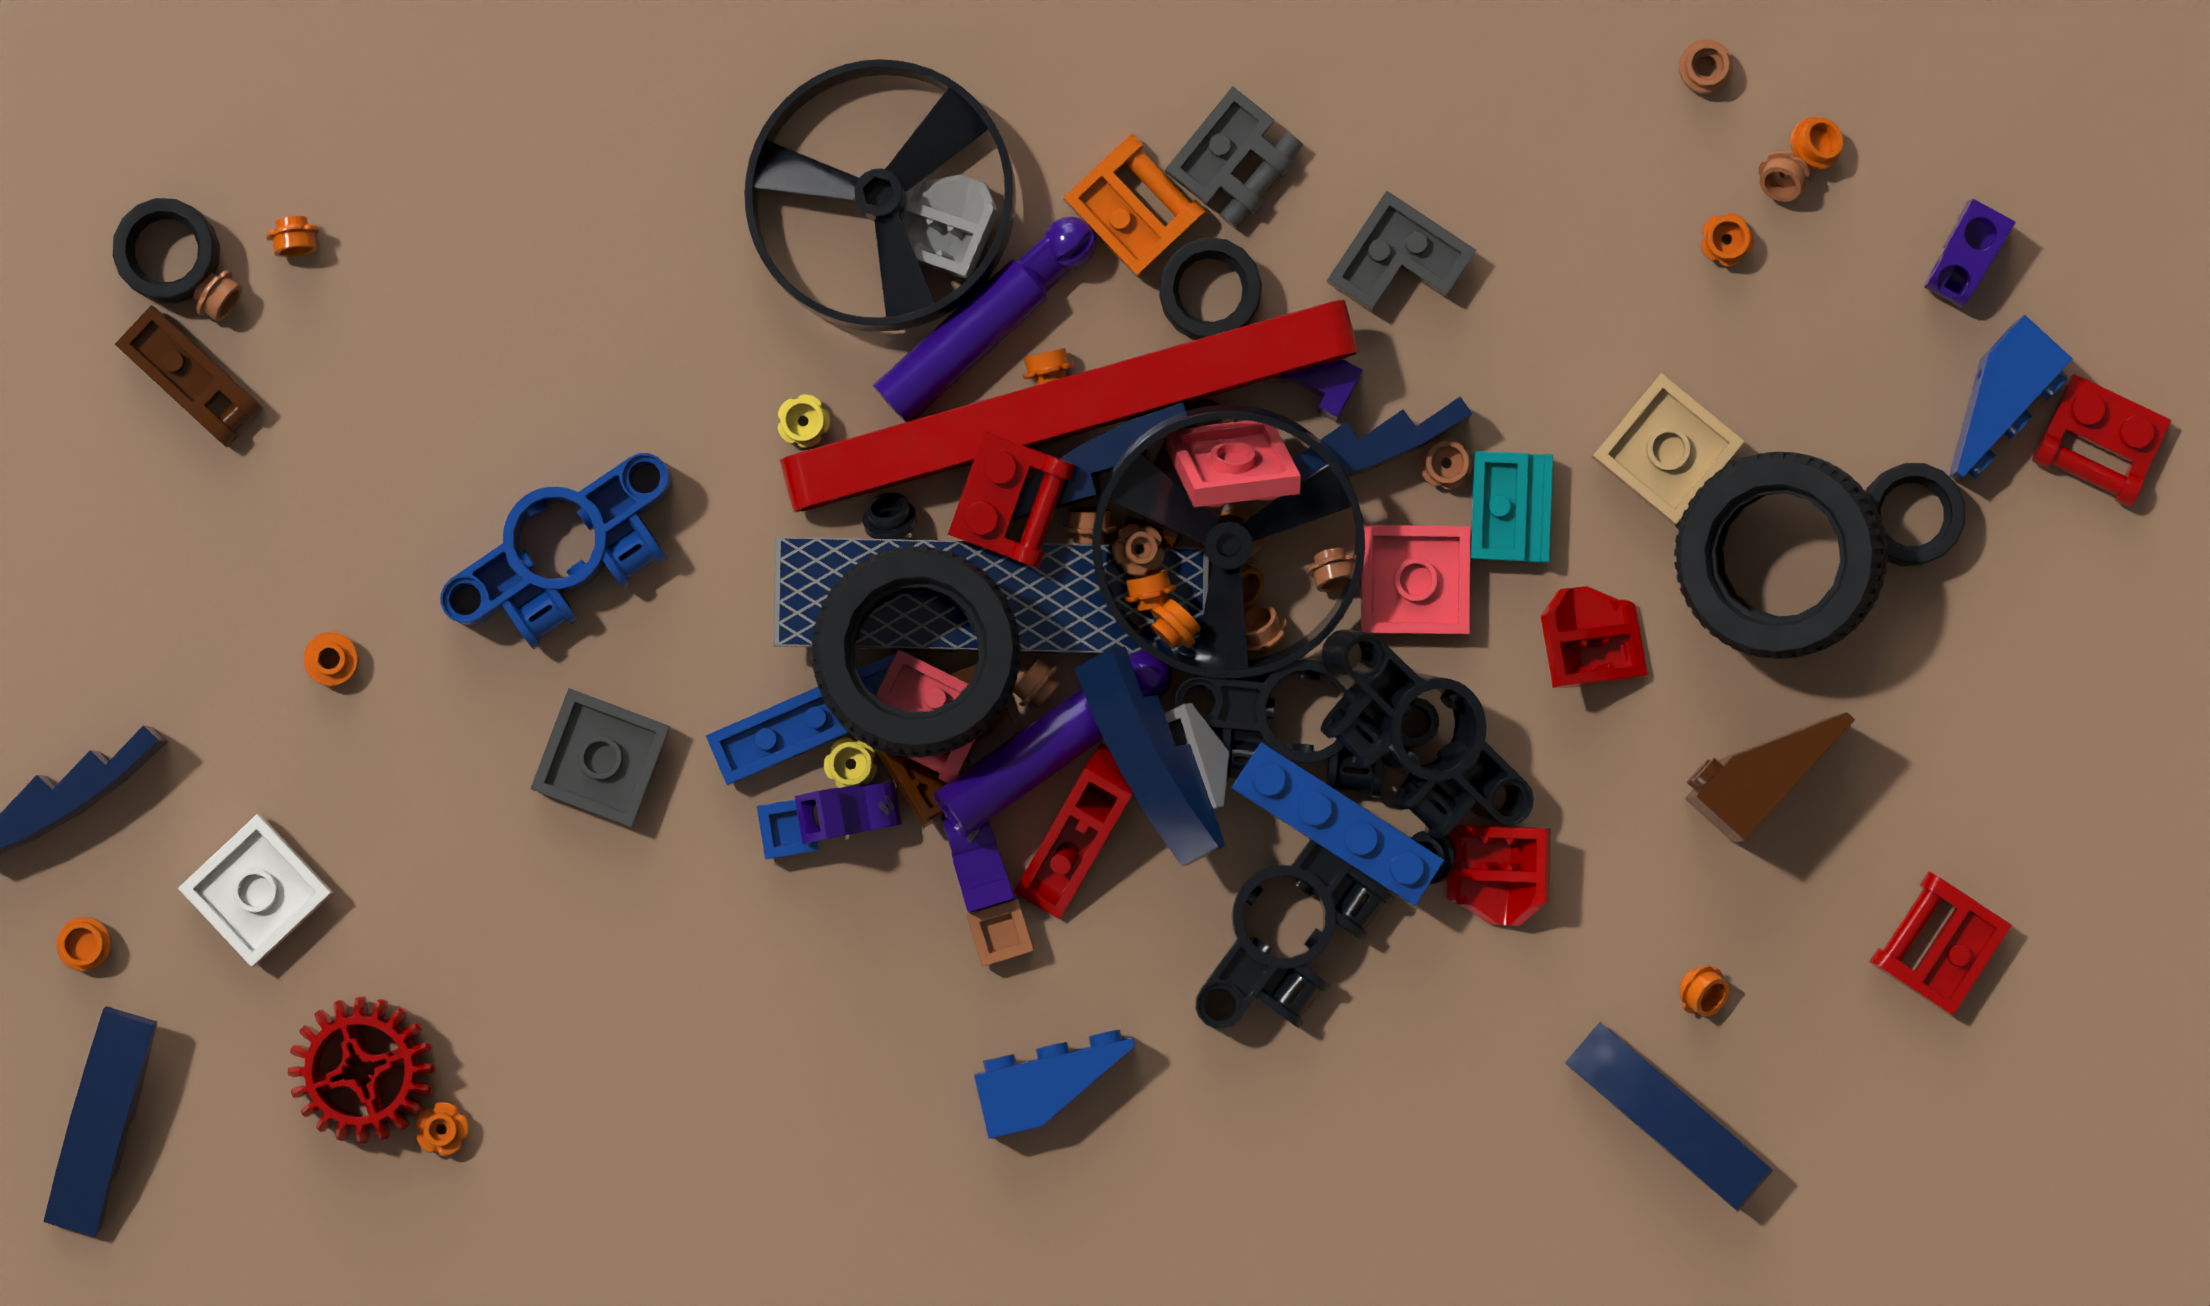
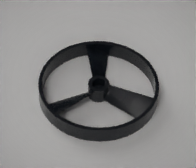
[744,59,1016,332]
[1092,405,1365,679]

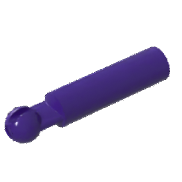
[872,217,1096,422]
[934,649,1171,837]

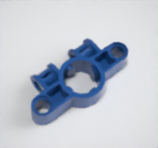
[440,453,672,650]

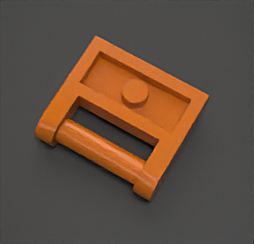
[1063,134,1207,277]

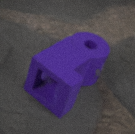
[1924,199,2016,308]
[1272,359,1363,422]
[795,781,902,844]
[942,817,1016,913]

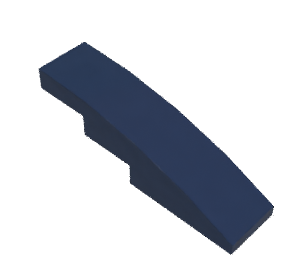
[1292,396,1472,483]
[1011,402,1195,521]
[1074,646,1226,866]
[0,725,168,854]
[43,1006,158,1237]
[1565,1022,1773,1212]

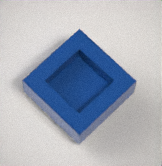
[757,800,820,860]

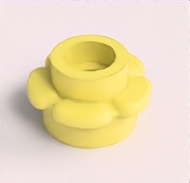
[778,394,830,448]
[824,738,877,788]

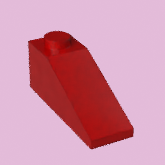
[1014,743,1134,919]

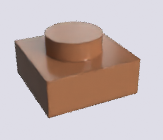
[966,899,1034,967]

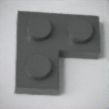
[1327,191,1476,311]

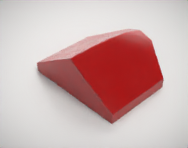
[1540,586,1648,688]
[1447,825,1551,926]

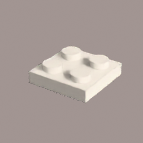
[178,814,334,967]

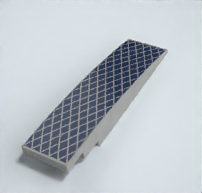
[773,537,1209,656]

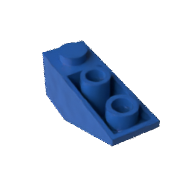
[1949,315,2073,481]
[974,1029,1135,1139]

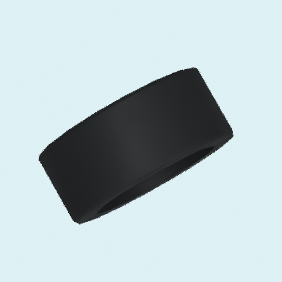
[112,198,220,303]
[1159,237,1262,340]
[1865,463,1965,566]

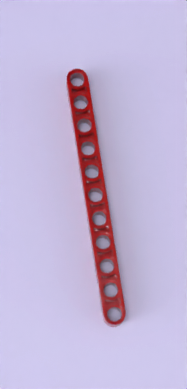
[779,300,1359,512]

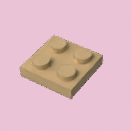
[1591,373,1745,525]

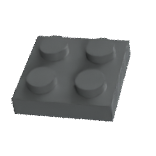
[530,688,671,827]

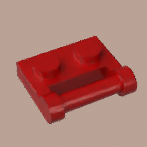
[2032,374,2172,507]
[947,432,1076,568]
[1869,871,2012,1015]

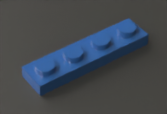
[706,649,906,786]
[1231,742,1444,906]

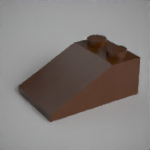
[1685,712,1855,842]

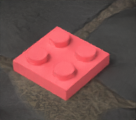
[1166,420,1301,507]
[1360,525,1470,635]

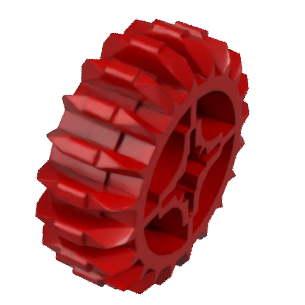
[288,996,436,1144]

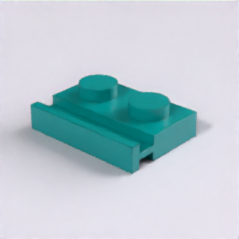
[1470,451,1553,563]

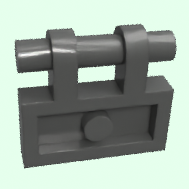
[1165,86,1303,228]

